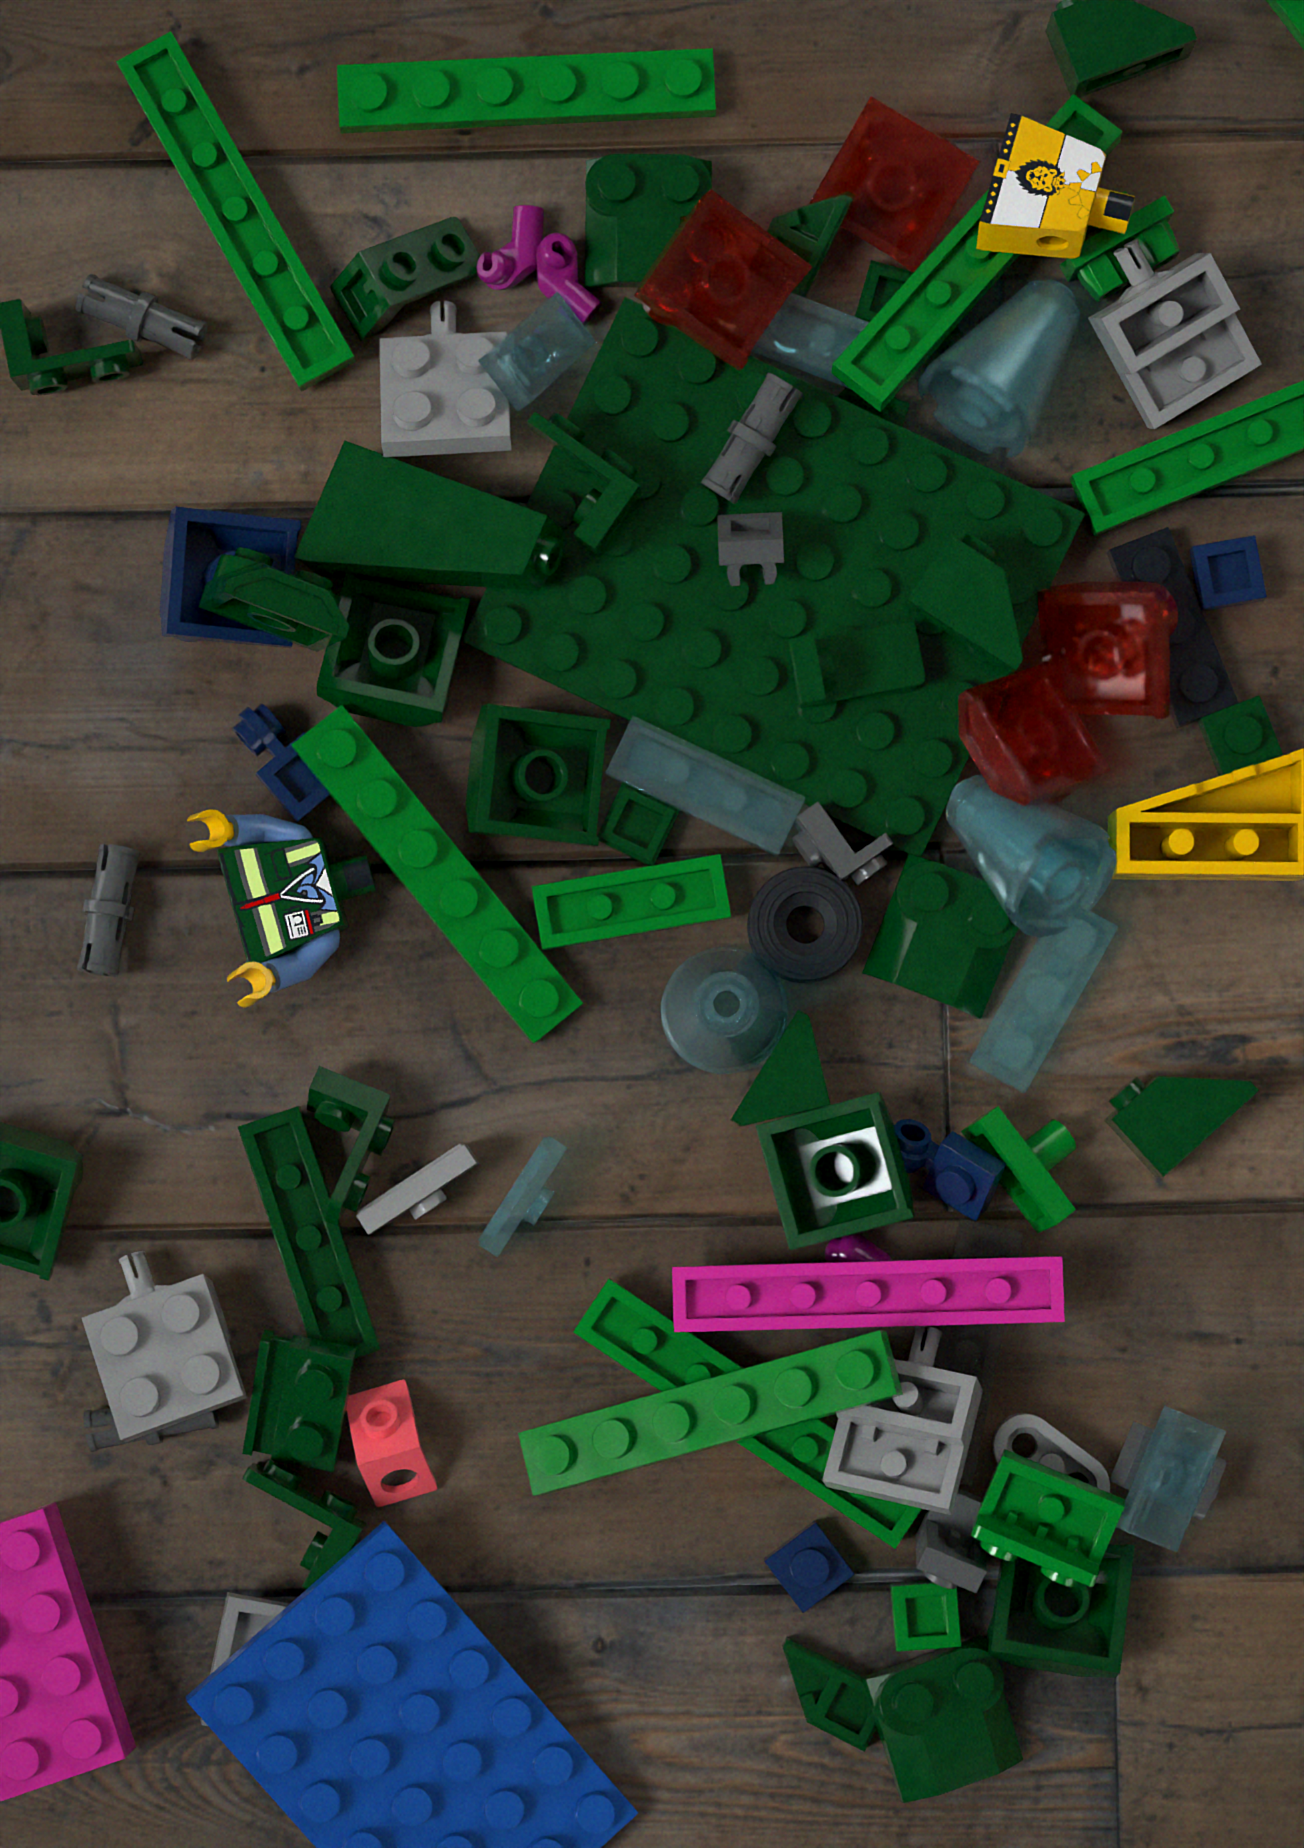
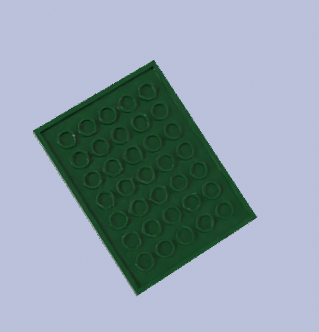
[462,297,1085,857]

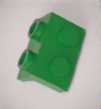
[971,1449,1125,1587]

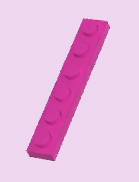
[672,1256,1065,1332]

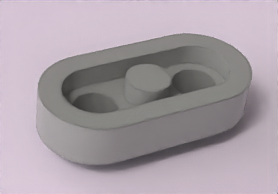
[991,1413,1110,1493]

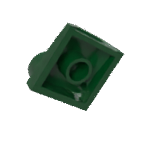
[585,154,712,291]
[199,547,350,652]
[317,573,470,727]
[465,704,611,847]
[862,854,1028,1020]
[756,1091,915,1250]
[0,1122,83,1281]
[987,1544,1135,1678]
[861,1635,1023,1803]

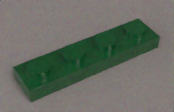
[238,1106,382,1358]

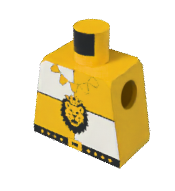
[976,113,1135,259]

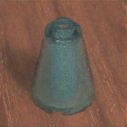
[918,280,1080,457]
[946,774,1117,938]
[661,947,788,1074]

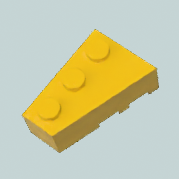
[1108,748,1304,881]

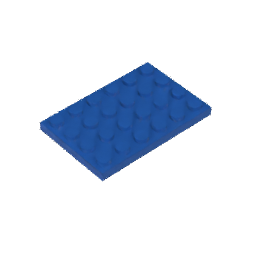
[186,1520,638,1848]

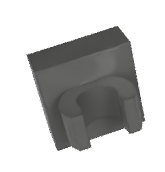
[718,512,784,586]

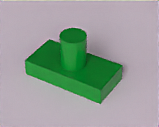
[961,1106,1076,1234]

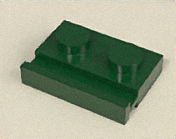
[242,1329,357,1472]

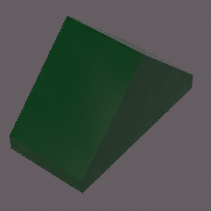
[730,1010,831,1127]

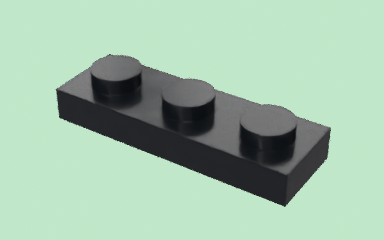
[1106,527,1239,729]

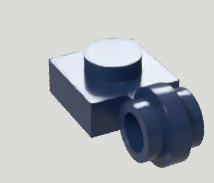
[232,703,330,823]
[894,1119,1007,1222]

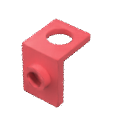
[346,1379,438,1508]

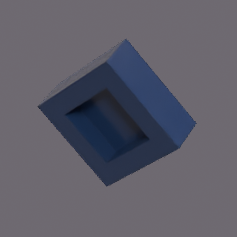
[1189,535,1267,612]
[764,1520,854,1613]

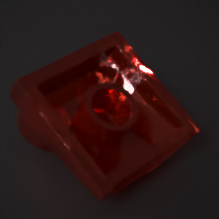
[809,96,982,273]
[634,189,813,371]
[1037,581,1178,719]
[958,662,1111,806]

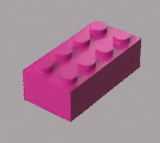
[0,1502,136,1801]

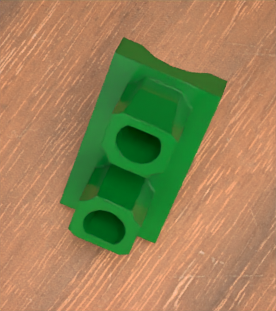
[1059,191,1180,303]

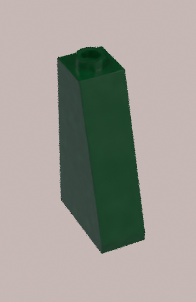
[294,440,564,591]

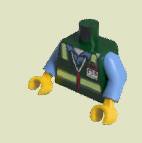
[187,809,377,1008]

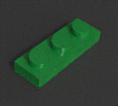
[531,854,731,951]

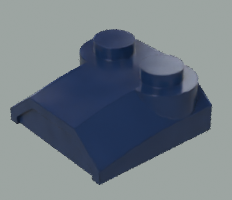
[160,506,301,648]

